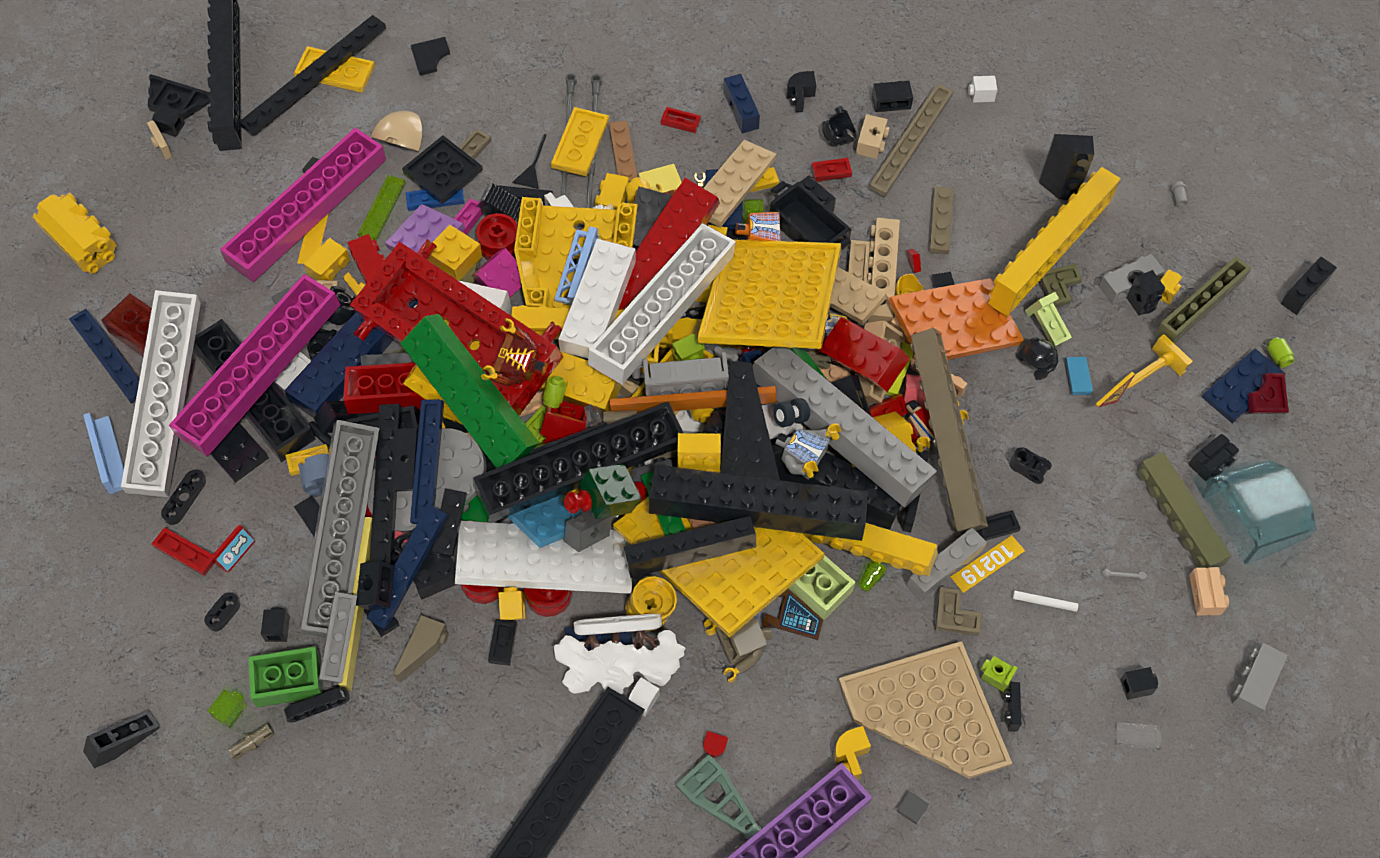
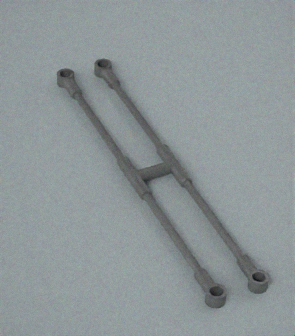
[561,73,602,208]

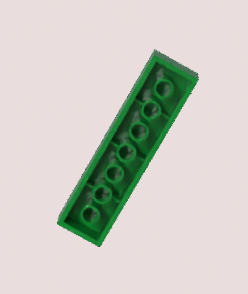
[400,314,540,468]

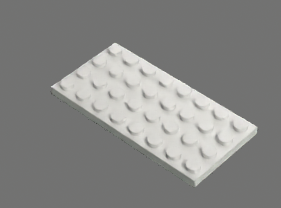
[455,521,632,594]

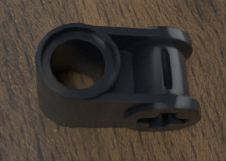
[307,328,337,361]
[1009,447,1052,484]

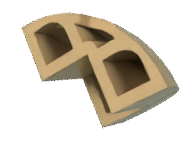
[371,111,422,151]

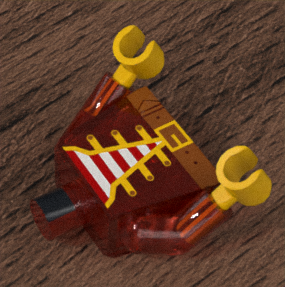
[481,319,547,386]

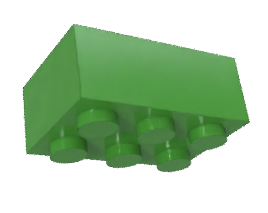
[249,646,323,707]

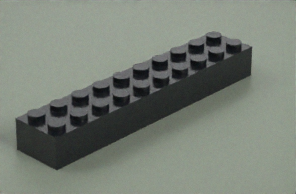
[207,0,242,151]
[473,402,683,523]
[702,407,901,530]
[649,465,868,541]

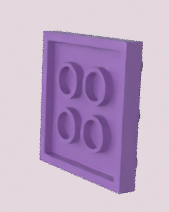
[385,204,465,252]

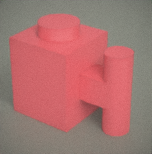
[904,374,926,406]

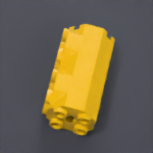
[33,192,117,274]

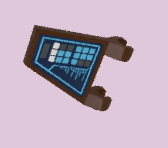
[762,589,823,640]

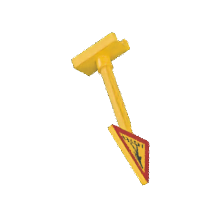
[1095,334,1193,407]

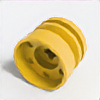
[625,576,677,631]

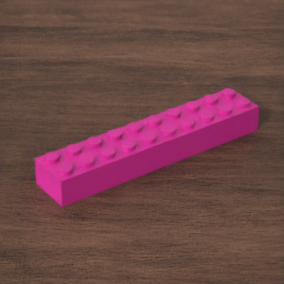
[220,127,386,282]
[169,274,340,457]

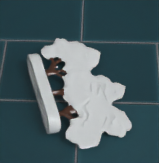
[554,614,685,695]

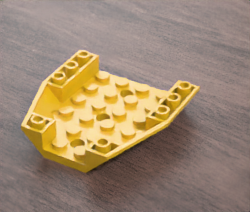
[514,197,638,309]

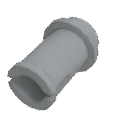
[1171,181,1189,207]

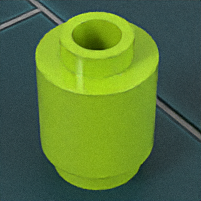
[1266,337,1295,368]
[542,376,567,408]

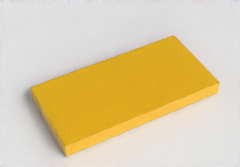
[294,46,375,93]
[551,107,609,177]

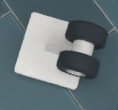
[762,398,810,439]

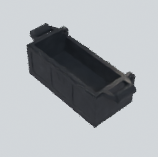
[770,181,851,251]

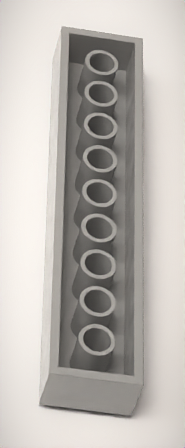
[752,347,937,508]
[298,420,379,637]

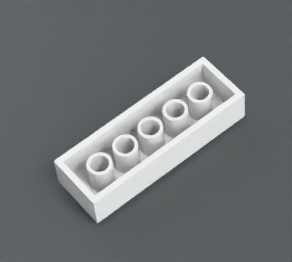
[559,239,636,359]

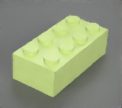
[788,555,855,620]

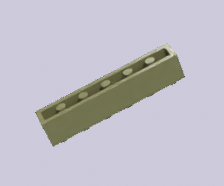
[1155,256,1251,344]
[1137,452,1231,568]

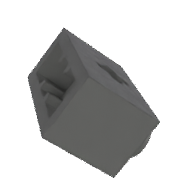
[564,509,612,552]

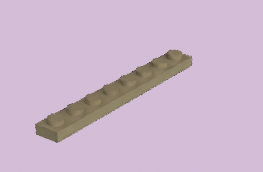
[869,83,954,197]

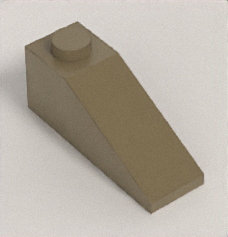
[394,616,449,683]

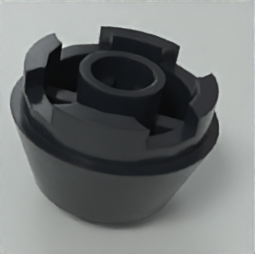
[327,286,356,325]

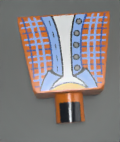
[735,212,781,241]

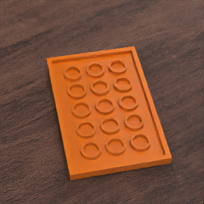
[888,278,1024,360]

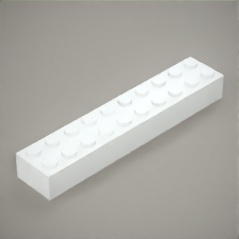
[588,223,736,385]
[121,290,201,497]

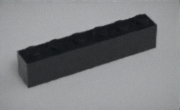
[623,516,756,578]

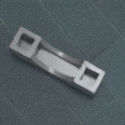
[907,528,987,602]

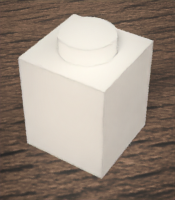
[968,76,997,103]

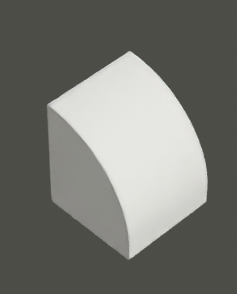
[629,677,660,717]

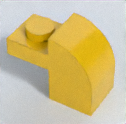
[834,726,871,780]

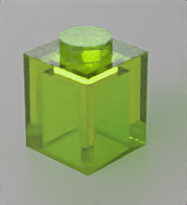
[743,199,764,224]
[207,689,247,728]

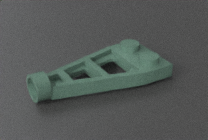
[676,754,762,840]

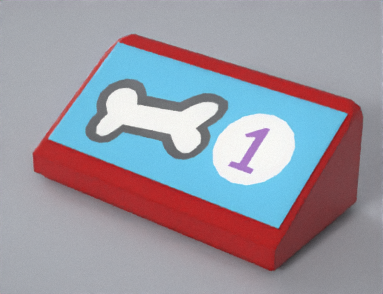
[211,525,255,572]

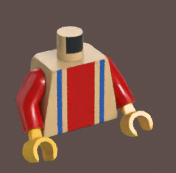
[906,400,969,452]

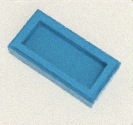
[1065,357,1093,395]

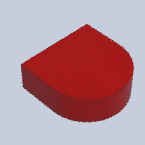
[703,731,728,758]

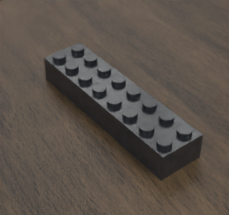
[193,319,316,462]

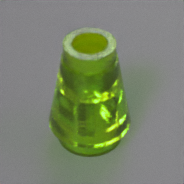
[858,560,887,592]

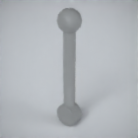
[1102,569,1147,581]

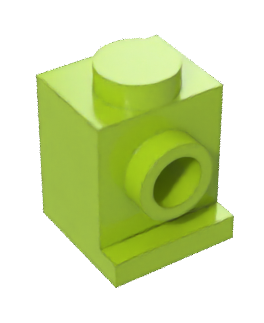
[981,656,1018,692]

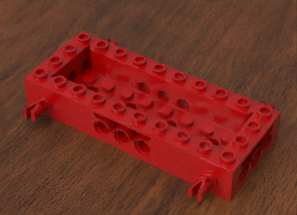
[350,239,563,416]

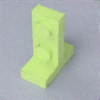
[1025,292,1072,347]

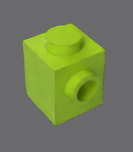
[672,333,705,361]

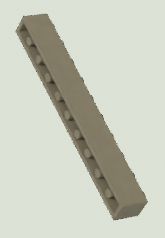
[911,328,988,534]

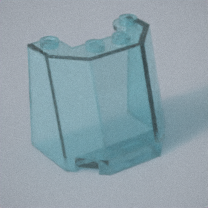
[1201,460,1316,565]

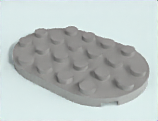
[367,429,486,533]

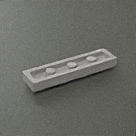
[318,592,357,684]

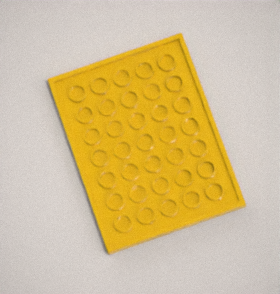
[698,240,841,349]

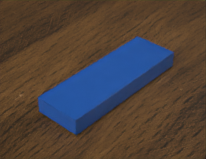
[406,188,465,211]

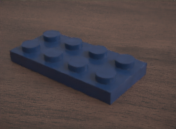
[1202,348,1286,424]

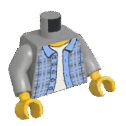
[776,423,842,480]

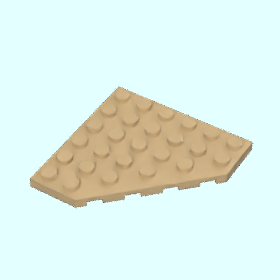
[838,641,1012,779]

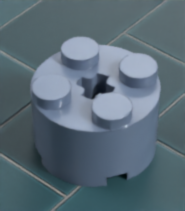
[298,454,328,497]

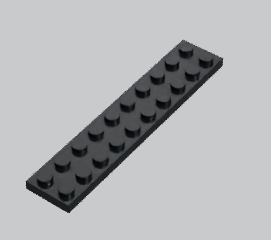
[490,687,645,858]

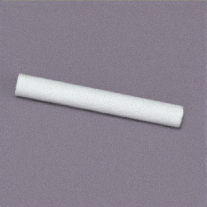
[1013,590,1078,612]

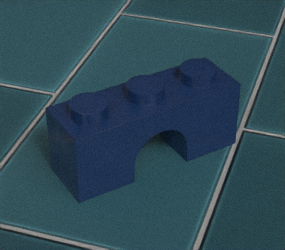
[723,74,760,133]

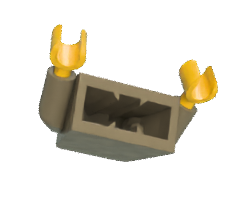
[704,618,772,683]

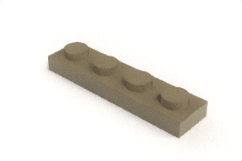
[929,186,954,255]

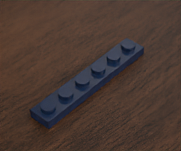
[69,309,139,404]
[410,400,444,524]
[366,504,449,629]

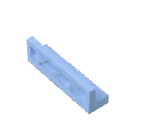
[554,227,600,305]
[83,413,124,494]

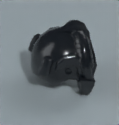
[822,106,857,146]
[1016,337,1058,380]

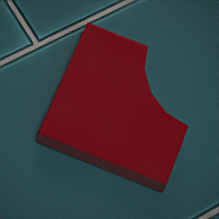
[1247,373,1289,414]

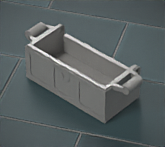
[632,351,738,396]

